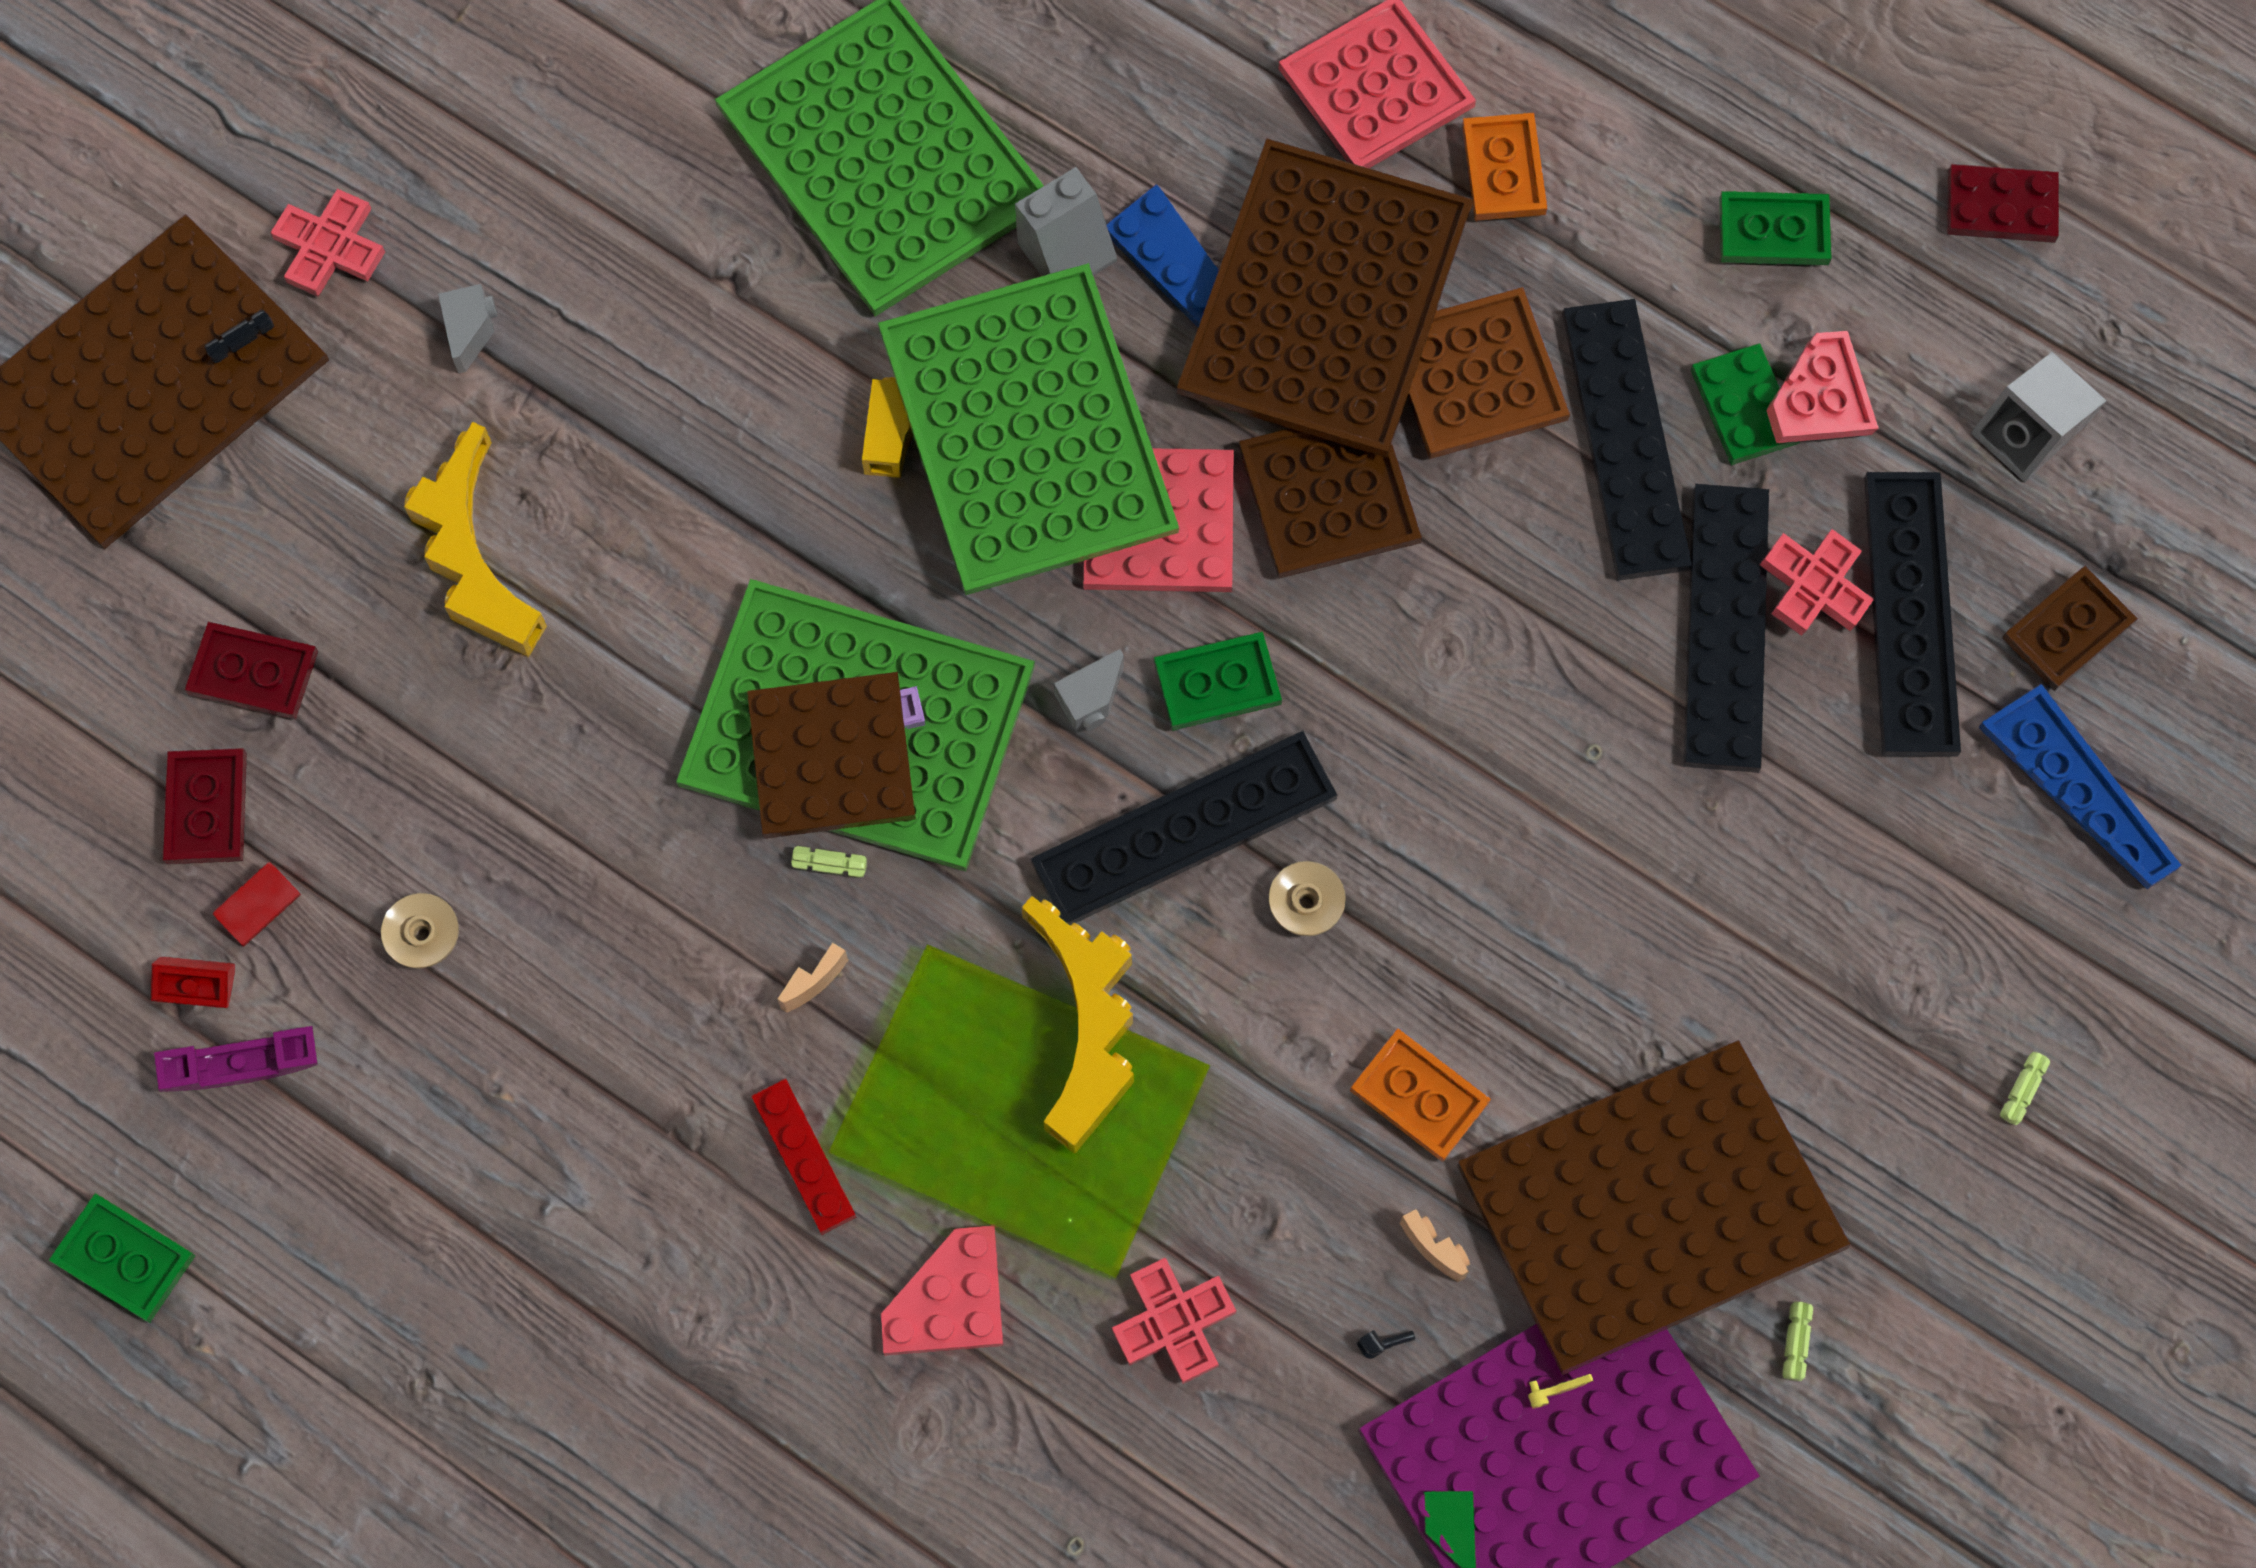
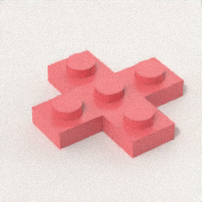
[270,188,385,297]
[1760,529,1874,636]
[1112,1257,1237,1384]

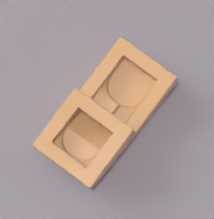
[778,943,848,1013]

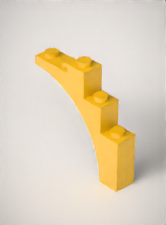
[862,377,914,478]
[404,422,547,657]
[1022,896,1134,1154]

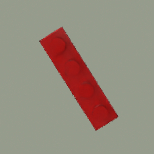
[751,1078,857,1235]

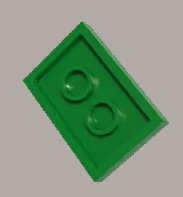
[1719,191,1832,265]
[1690,343,1800,466]
[1154,632,1282,731]
[49,1193,196,1323]

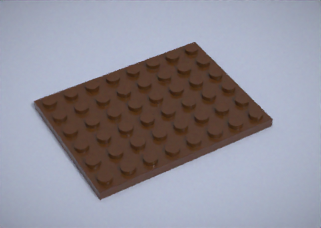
[1176,138,1473,458]
[0,214,329,550]
[1457,1040,1850,1375]

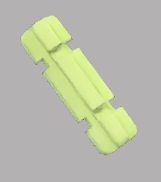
[791,846,867,878]
[2000,1052,2050,1125]
[1782,1302,1813,1381]

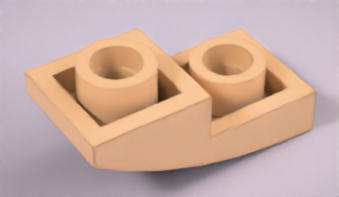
[1400,1209,1470,1282]

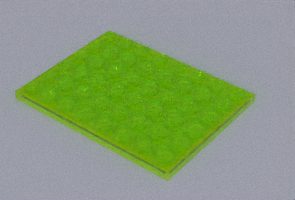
[828,944,1210,1281]

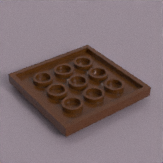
[1239,428,1422,579]
[747,672,916,839]

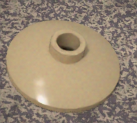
[1269,861,1346,936]
[381,893,459,969]

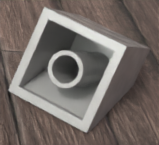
[1015,167,1117,276]
[1971,352,2107,482]

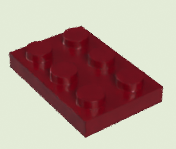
[1947,164,2059,243]
[185,621,319,720]
[163,748,247,864]

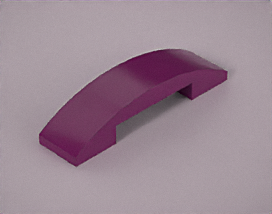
[154,1026,318,1092]

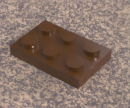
[2002,566,2138,692]

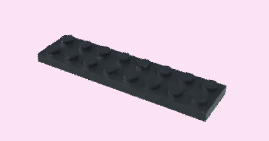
[1562,299,1692,581]
[1864,472,1961,757]
[1683,484,1769,773]
[1031,731,1338,926]

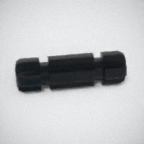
[204,310,274,363]

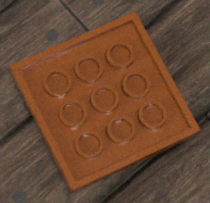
[1408,287,1570,459]

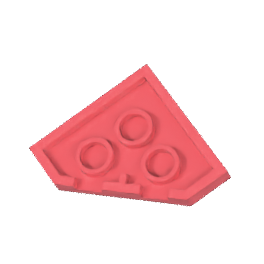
[1766,331,1879,443]
[881,1226,1003,1356]

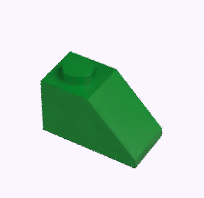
[1415,1491,1476,1568]

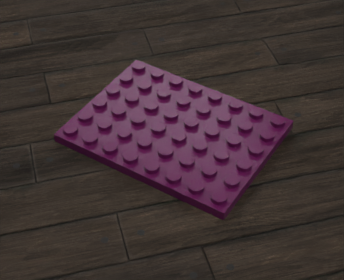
[1358,1324,1760,1568]

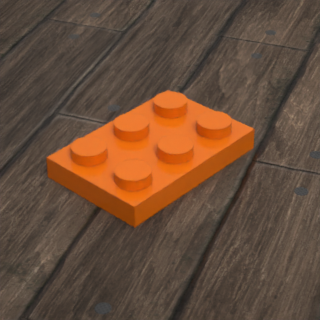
[1462,113,1548,221]
[1350,1028,1491,1162]

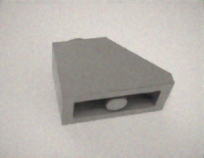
[438,284,498,373]
[1054,649,1124,733]

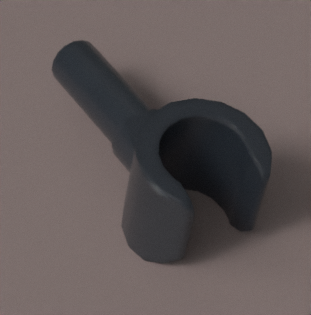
[1357,1330,1415,1359]

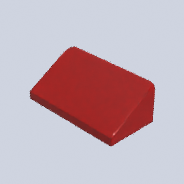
[212,862,301,947]
[151,957,235,1008]

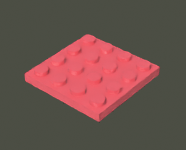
[1278,0,1476,168]
[1083,448,1234,592]

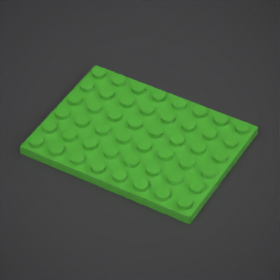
[715,0,1044,317]
[878,263,1179,596]
[676,579,1035,872]

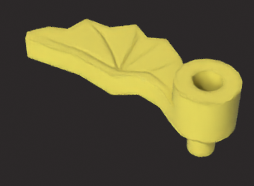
[1528,1374,1593,1409]

